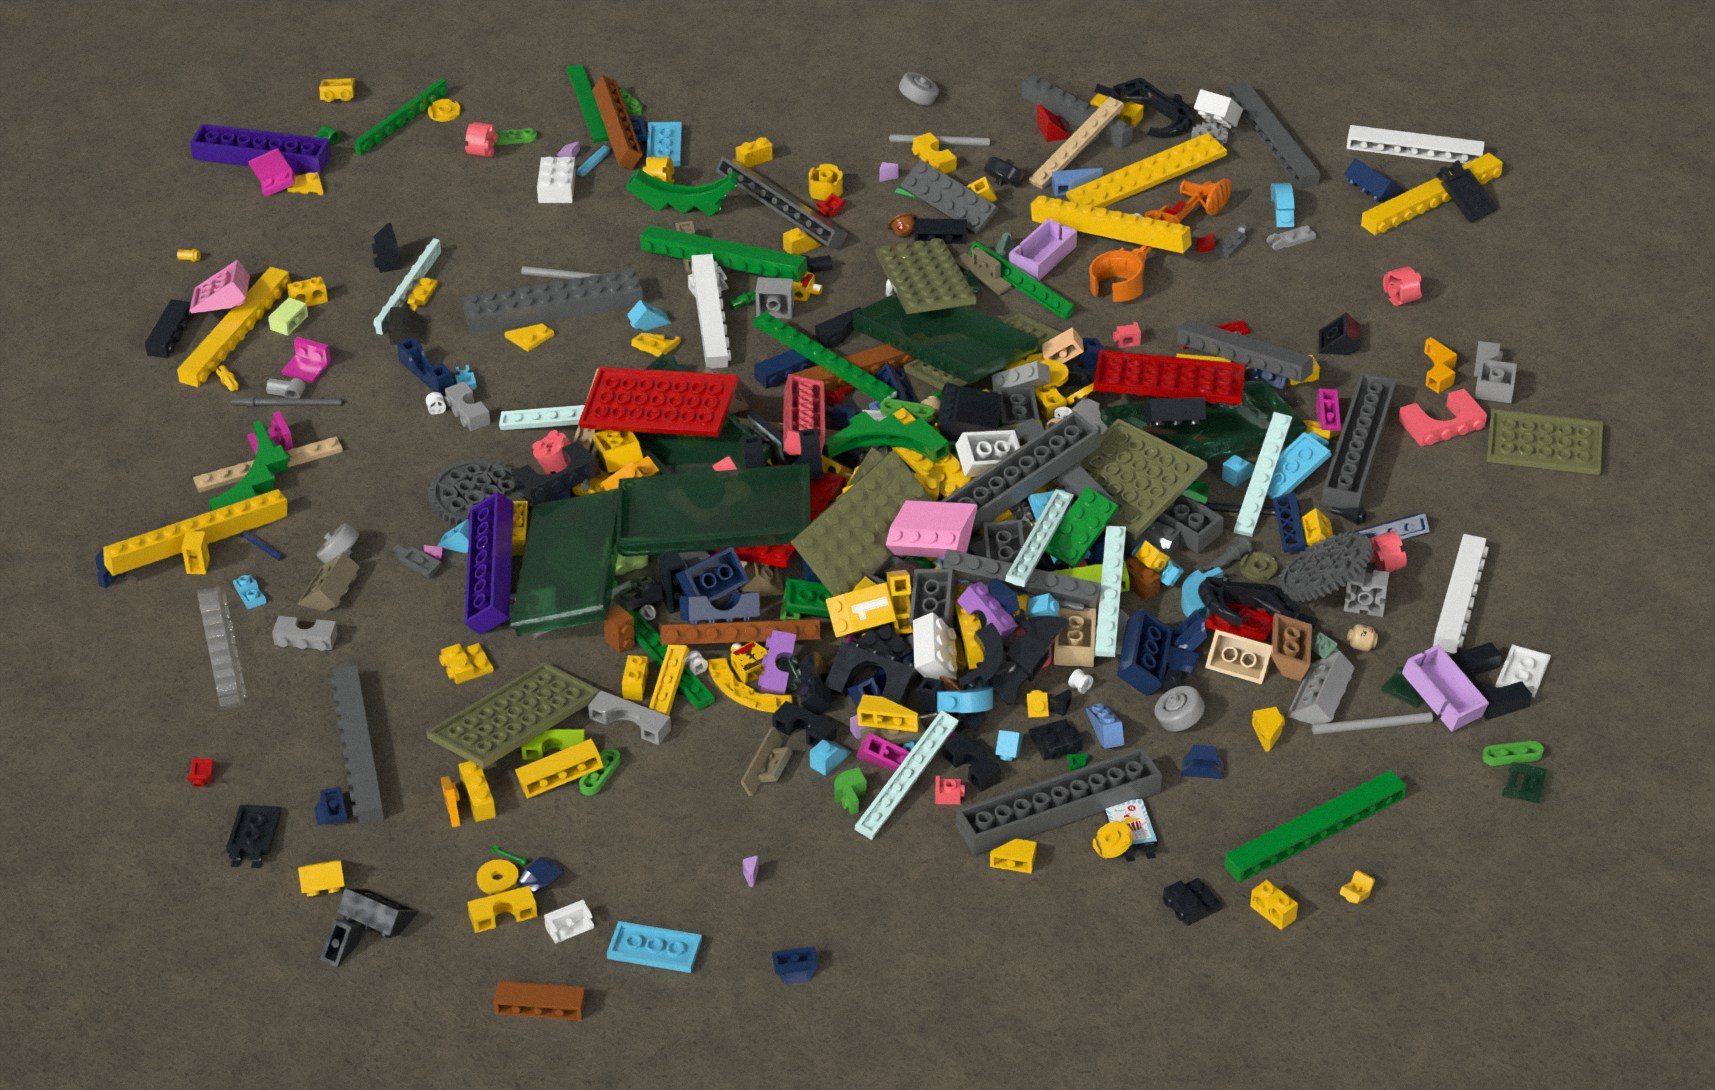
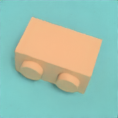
[1042,327,1084,363]

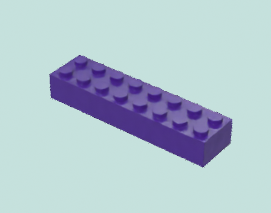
[190,124,331,175]
[464,492,514,634]

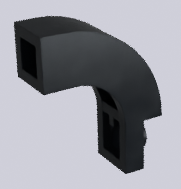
[958,622,1003,690]
[916,677,986,733]

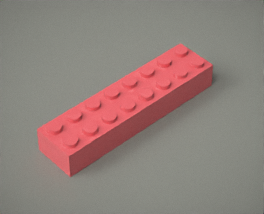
[783,374,825,455]

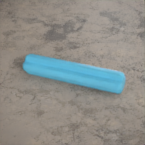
[576,145,610,177]

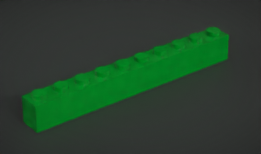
[640,225,807,282]
[1224,770,1407,883]

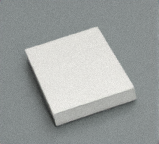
[1496,645,1551,698]

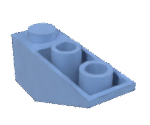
[1052,168,1103,196]
[1086,704,1124,749]

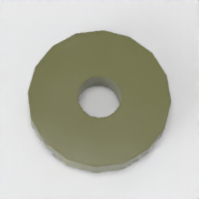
[1240,552,1279,582]

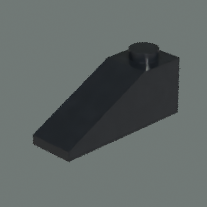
[815,307,862,349]

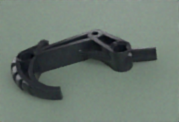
[1094,78,1194,138]
[1198,574,1317,629]

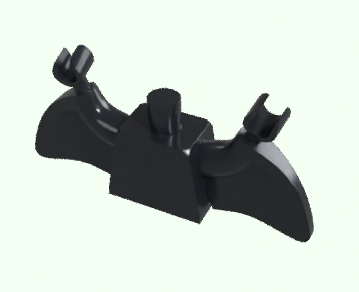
[976,609,1069,705]

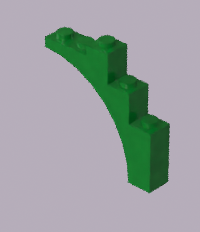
[626,169,739,216]
[824,411,950,463]
[208,420,290,511]

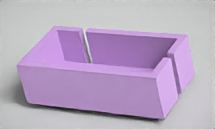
[1009,218,1077,281]
[1402,644,1489,732]

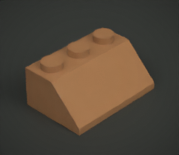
[1271,613,1312,682]

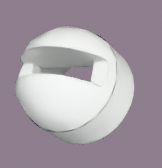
[639,605,656,621]

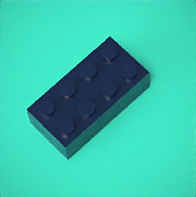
[1117,609,1172,696]

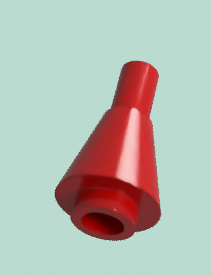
[825,385,854,406]

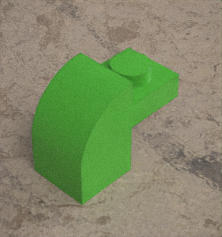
[834,767,867,815]

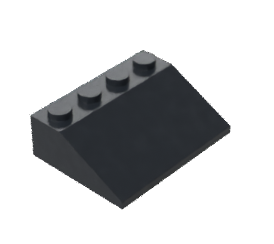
[937,386,1003,442]

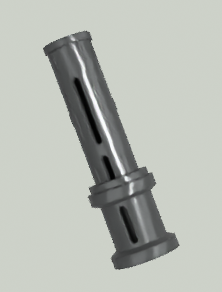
[1202,537,1253,574]

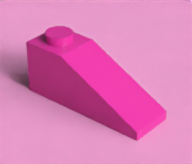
[1315,389,1341,431]
[856,733,910,771]

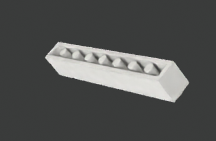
[1347,125,1485,164]
[691,254,731,368]
[1433,534,1489,653]

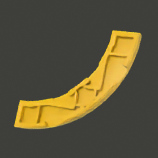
[707,658,793,713]

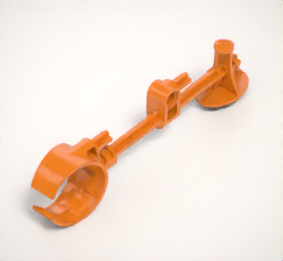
[1089,178,1232,302]

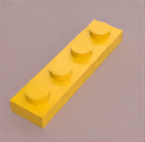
[649,645,689,716]

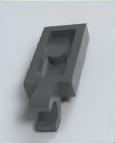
[1214,223,1249,258]
[393,544,442,579]

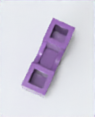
[957,581,1018,642]
[758,630,796,695]

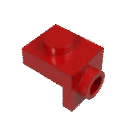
[816,193,845,218]
[187,758,214,787]

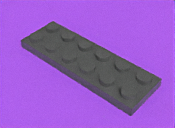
[900,159,998,235]

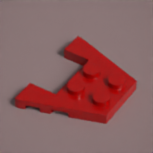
[1205,602,1273,642]

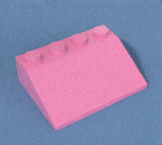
[189,260,250,313]
[886,500,978,558]

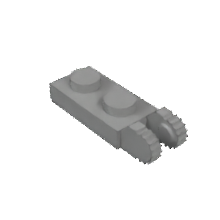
[1266,225,1316,250]

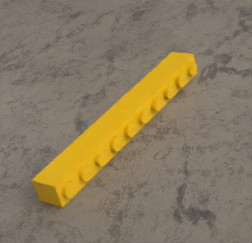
[1361,153,1503,235]
[1030,196,1192,253]
[177,267,291,387]
[103,489,287,576]

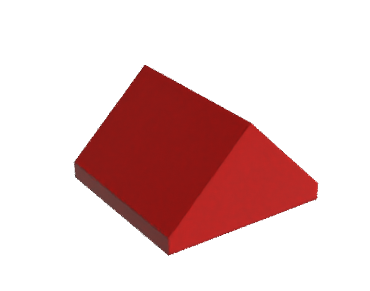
[1037,103,1071,142]

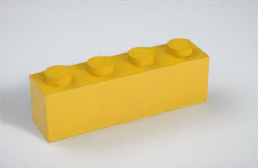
[515,739,603,799]

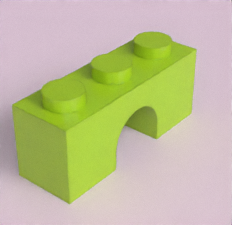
[521,729,586,760]

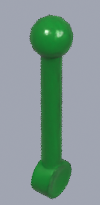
[490,845,528,866]

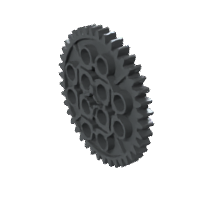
[428,458,527,526]
[1277,531,1374,602]

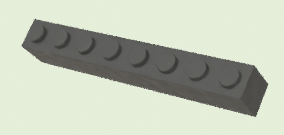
[1021,75,1133,149]
[1177,319,1313,382]
[1014,418,1119,518]
[942,549,1101,609]

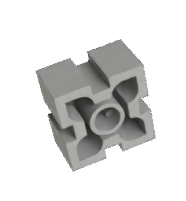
[1344,568,1389,617]

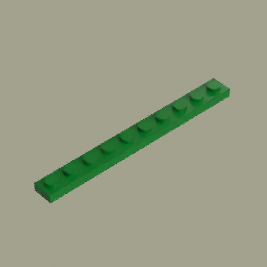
[753,312,897,402]

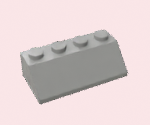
[1287,651,1355,724]

